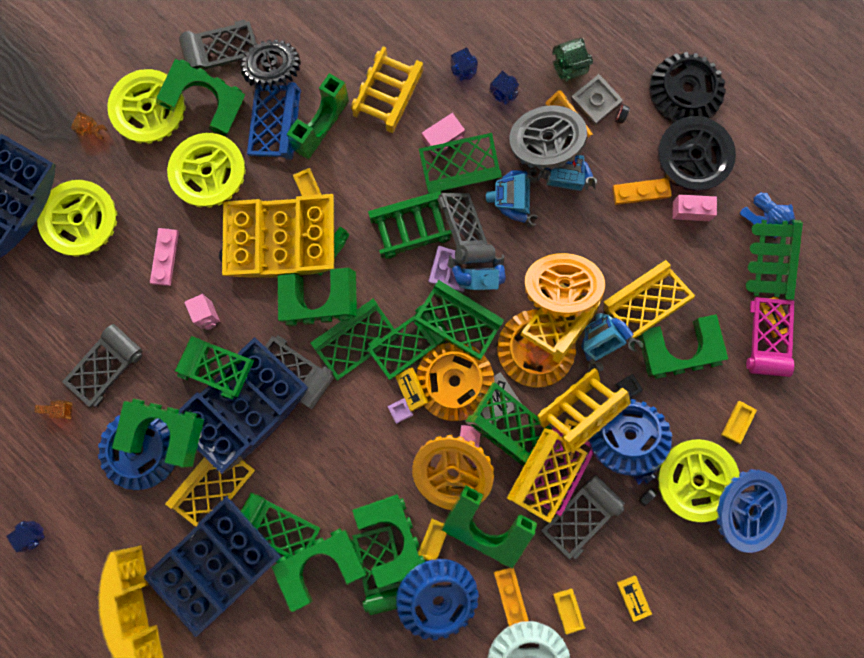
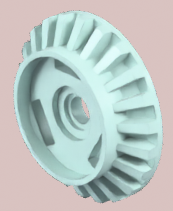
[488,621,570,658]

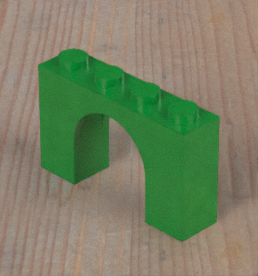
[156,59,245,137]
[287,73,349,160]
[278,268,357,326]
[638,314,728,379]
[112,398,204,467]
[442,485,537,568]
[352,494,425,589]
[272,528,367,612]

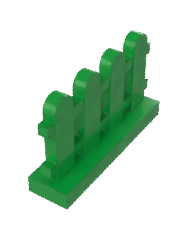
[746,219,803,300]

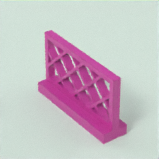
[526,426,593,516]

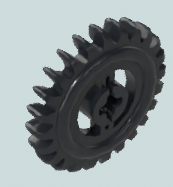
[240,39,301,91]

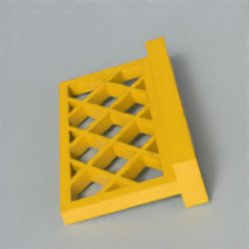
[604,260,695,339]
[521,283,601,363]
[507,429,587,523]
[165,457,255,527]

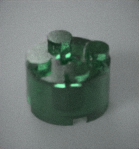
[552,38,593,82]

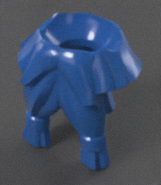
[740,192,796,239]

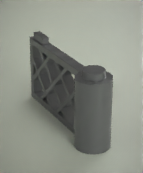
[179,19,256,71]
[438,193,496,264]
[62,324,143,407]
[265,335,334,410]
[541,474,625,559]

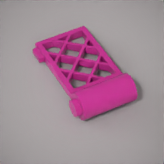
[746,297,794,377]

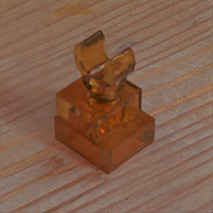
[71,111,108,139]
[518,340,551,369]
[34,400,72,419]

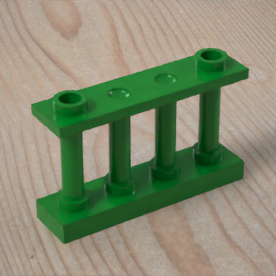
[368,191,453,259]

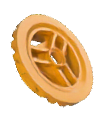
[525,253,605,317]
[497,309,576,388]
[416,343,494,421]
[412,435,494,510]

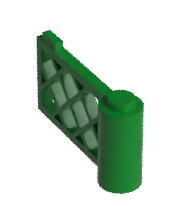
[367,305,451,380]
[175,336,254,400]
[241,492,321,558]
[352,526,403,616]

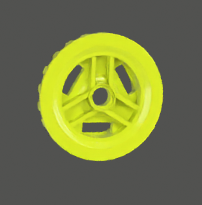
[108,69,185,144]
[167,133,246,208]
[37,180,117,257]
[657,440,739,522]

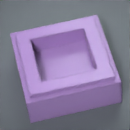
[388,398,414,424]

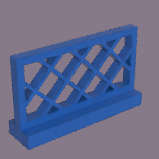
[247,82,301,160]

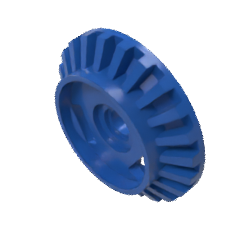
[589,399,672,475]
[98,415,176,490]
[717,469,787,553]
[396,559,479,640]

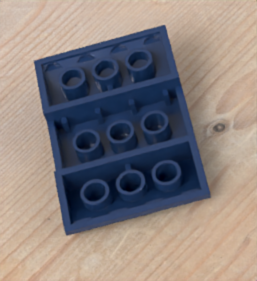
[0,134,56,258]
[179,337,309,474]
[143,496,281,637]

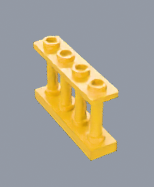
[351,47,423,133]
[538,368,631,453]

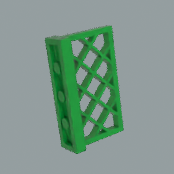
[418,133,502,193]
[414,280,504,361]
[310,298,400,380]
[465,383,551,466]

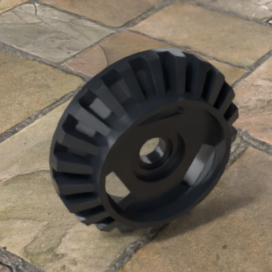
[649,52,726,123]
[657,116,736,192]

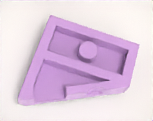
[428,246,464,293]

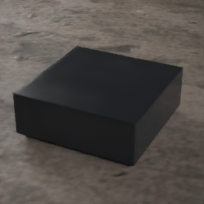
[616,374,643,398]

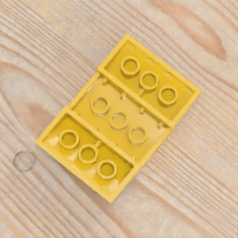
[222,194,334,278]
[99,546,163,658]

